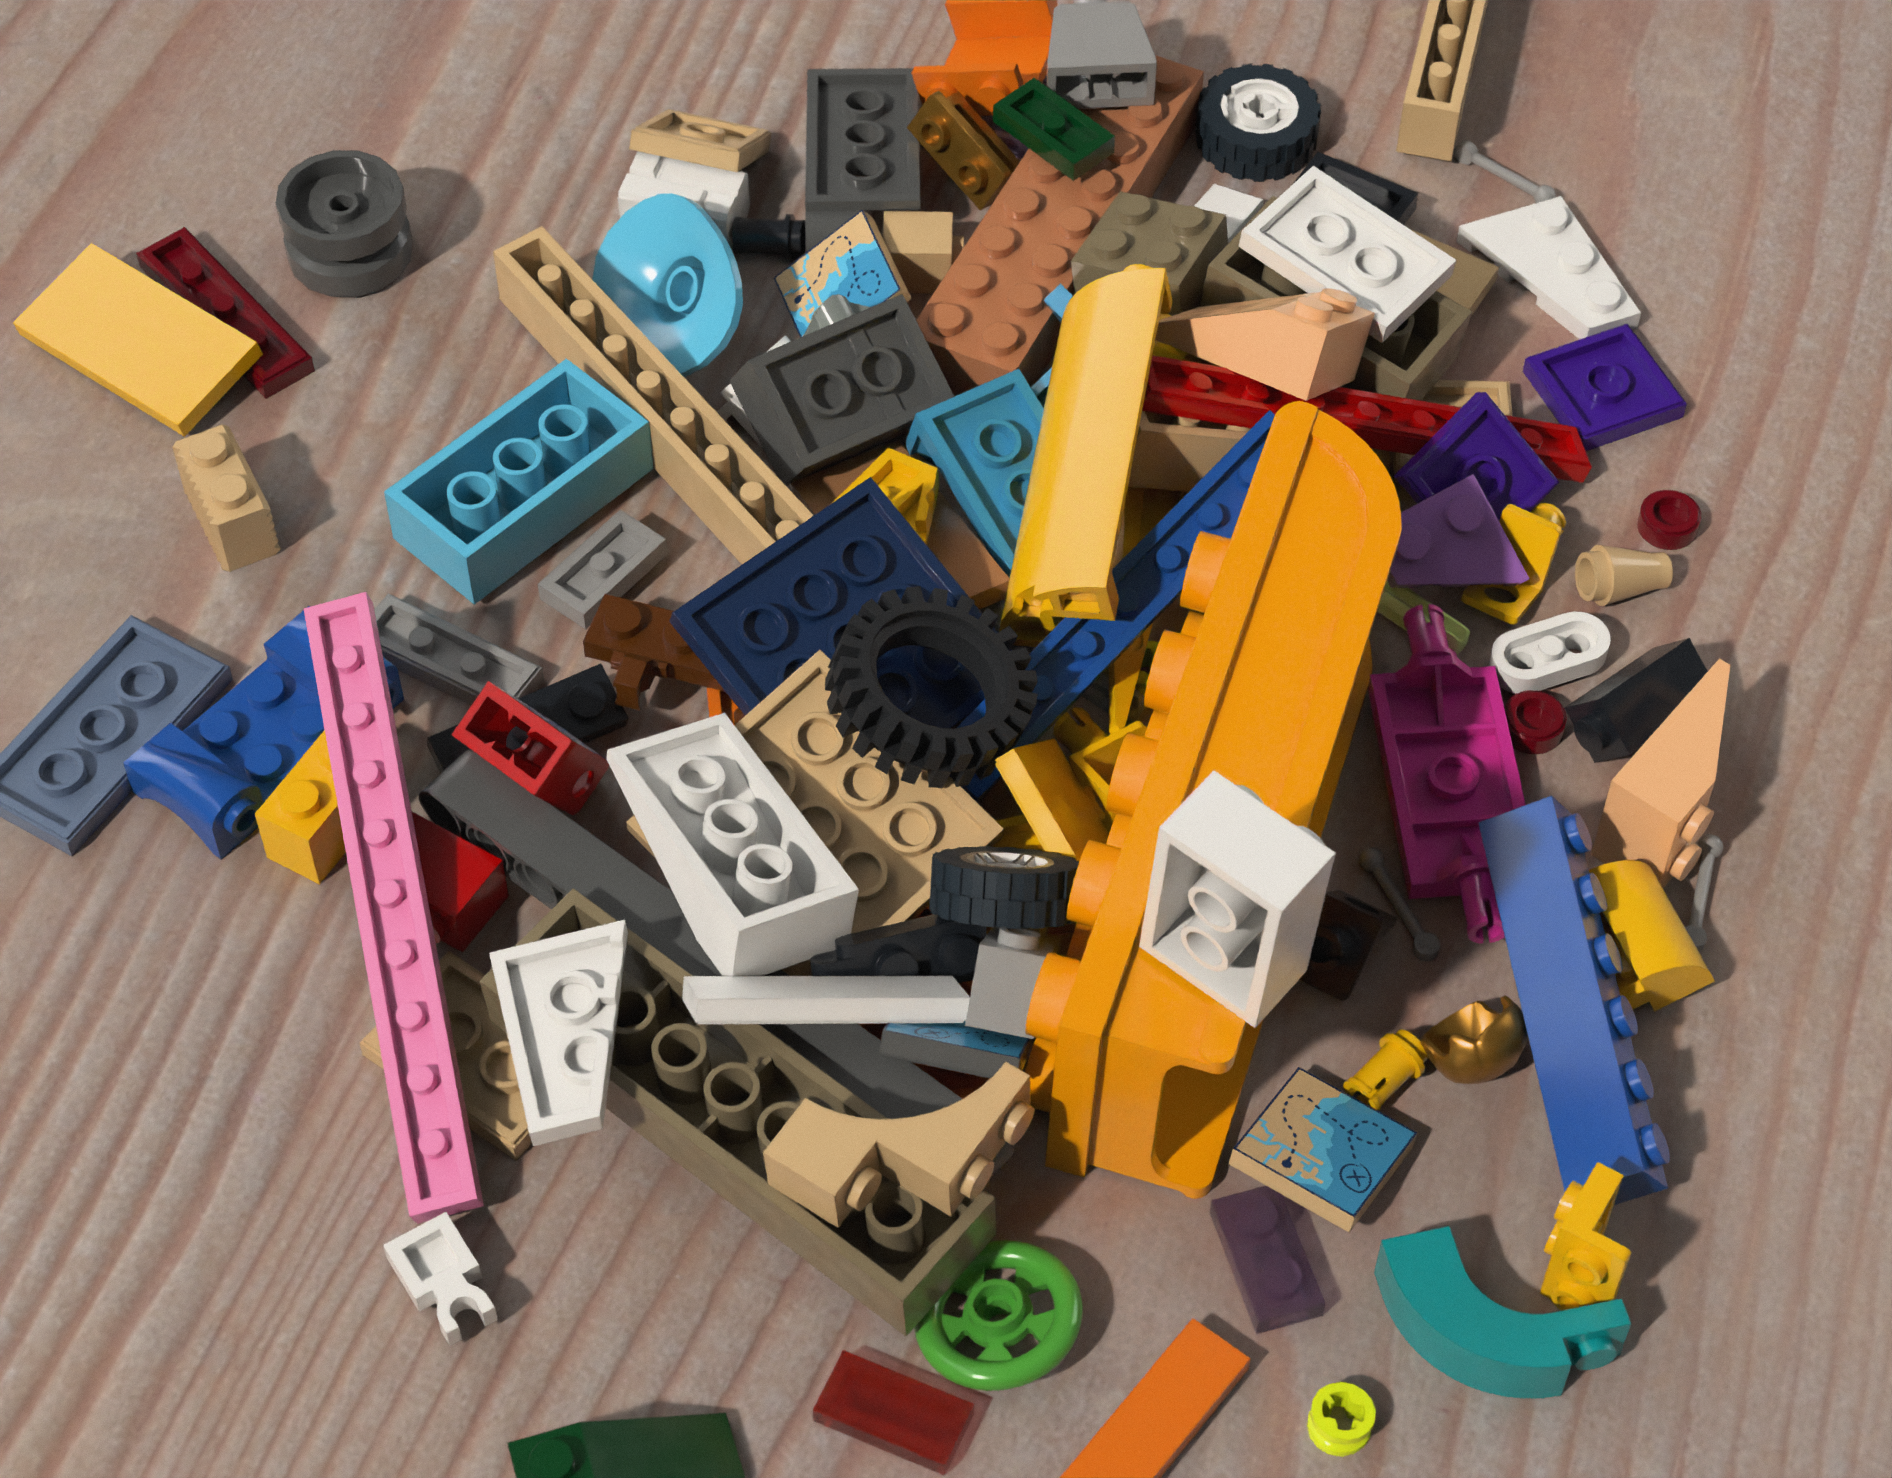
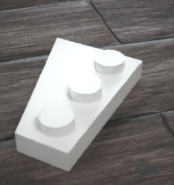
[1457,196,1641,339]
[489,920,628,1146]

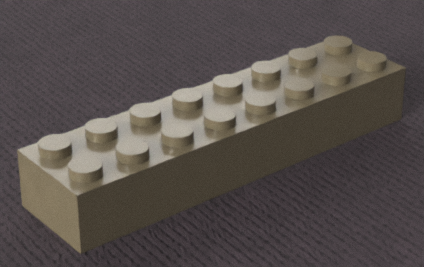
[479,888,996,1336]

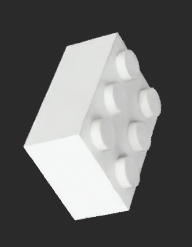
[1139,771,1336,1028]

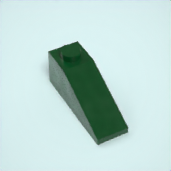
[507,1413,745,1478]

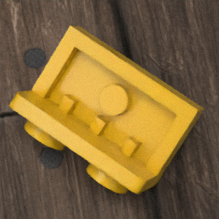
[1539,1162,1631,1311]

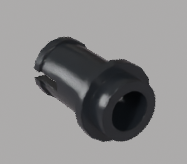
[732,214,806,260]

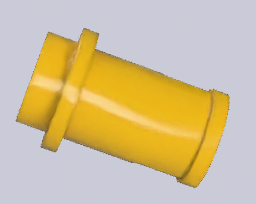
[1343,1029,1429,1111]

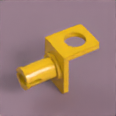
[1461,503,1566,625]
[1053,707,1147,832]

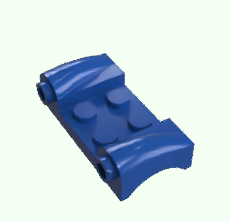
[123,606,404,860]

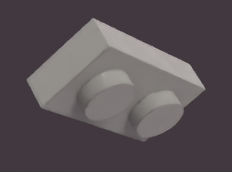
[538,509,668,630]

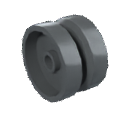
[275,150,413,297]

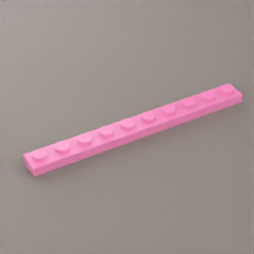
[304,592,484,1224]

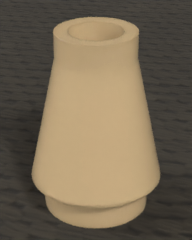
[1575,545,1673,606]

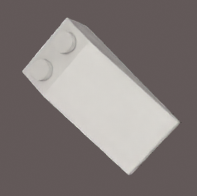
[606,713,859,976]

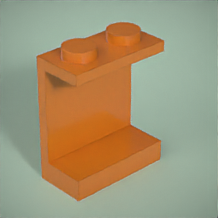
[911,0,1058,116]

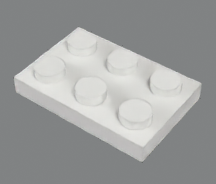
[1238,166,1456,343]

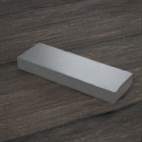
[374,593,544,705]

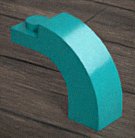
[1374,1226,1631,1399]

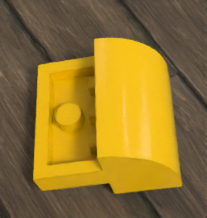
[1589,860,1715,1012]

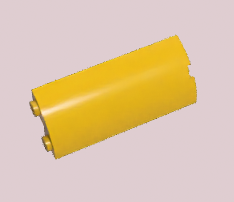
[999,264,1172,647]

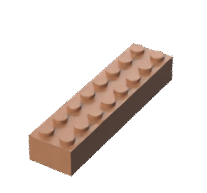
[916,55,1204,397]

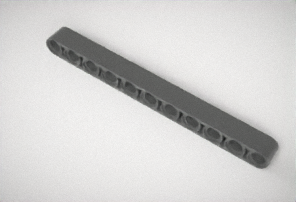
[419,750,1015,1184]

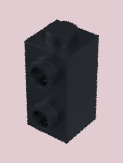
[1564,638,1708,763]

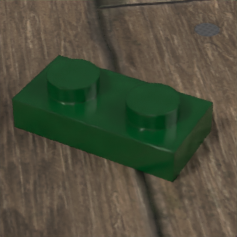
[993,78,1115,181]

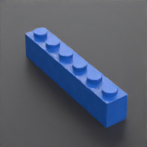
[1478,796,1670,1205]

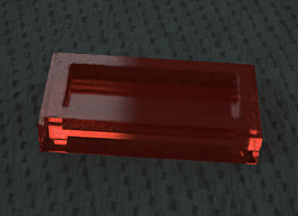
[812,1350,974,1476]

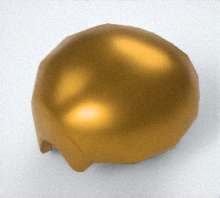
[1420,995,1529,1084]

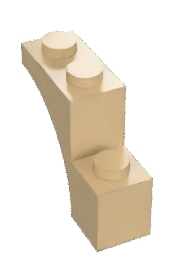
[763,1062,1034,1228]

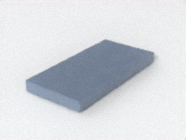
[0,615,233,856]

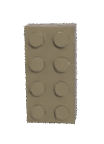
[1199,196,1472,401]

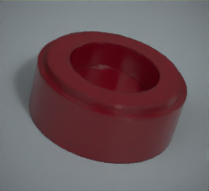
[1637,490,1701,550]
[1504,690,1567,754]

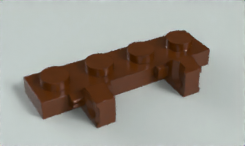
[583,594,745,725]

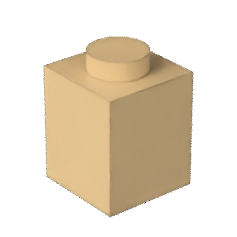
[883,211,964,294]

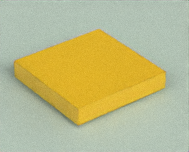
[995,738,1109,861]

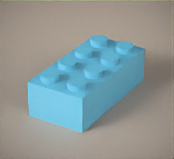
[384,358,654,605]

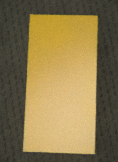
[13,243,263,437]

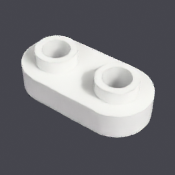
[1489,611,1611,694]

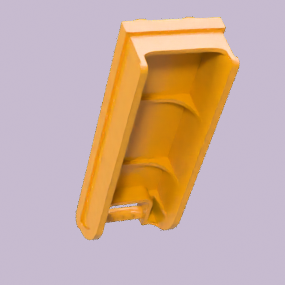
[1025,401,1402,1199]

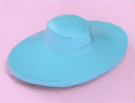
[592,193,743,377]

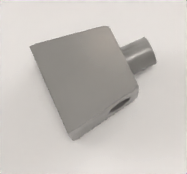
[1047,0,1157,109]

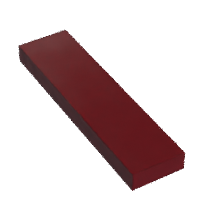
[136,227,315,399]

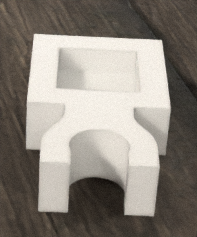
[383,1212,498,1346]

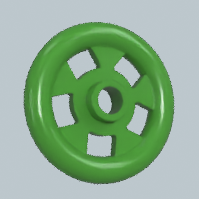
[914,1240,1083,1391]

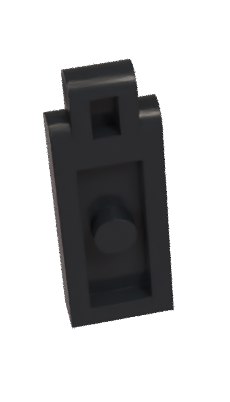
[810,914,987,983]

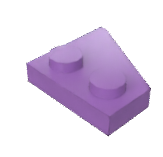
[1387,474,1530,588]

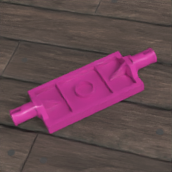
[1368,604,1526,944]

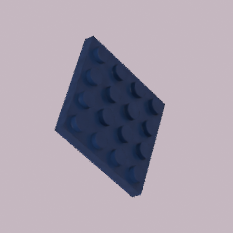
[669,477,1012,728]

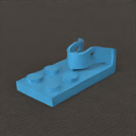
[906,369,1044,578]

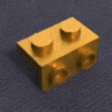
[907,91,1020,211]

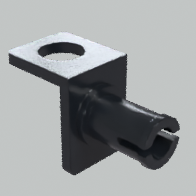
[1299,890,1397,1000]

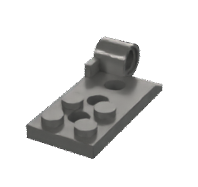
[805,68,920,252]

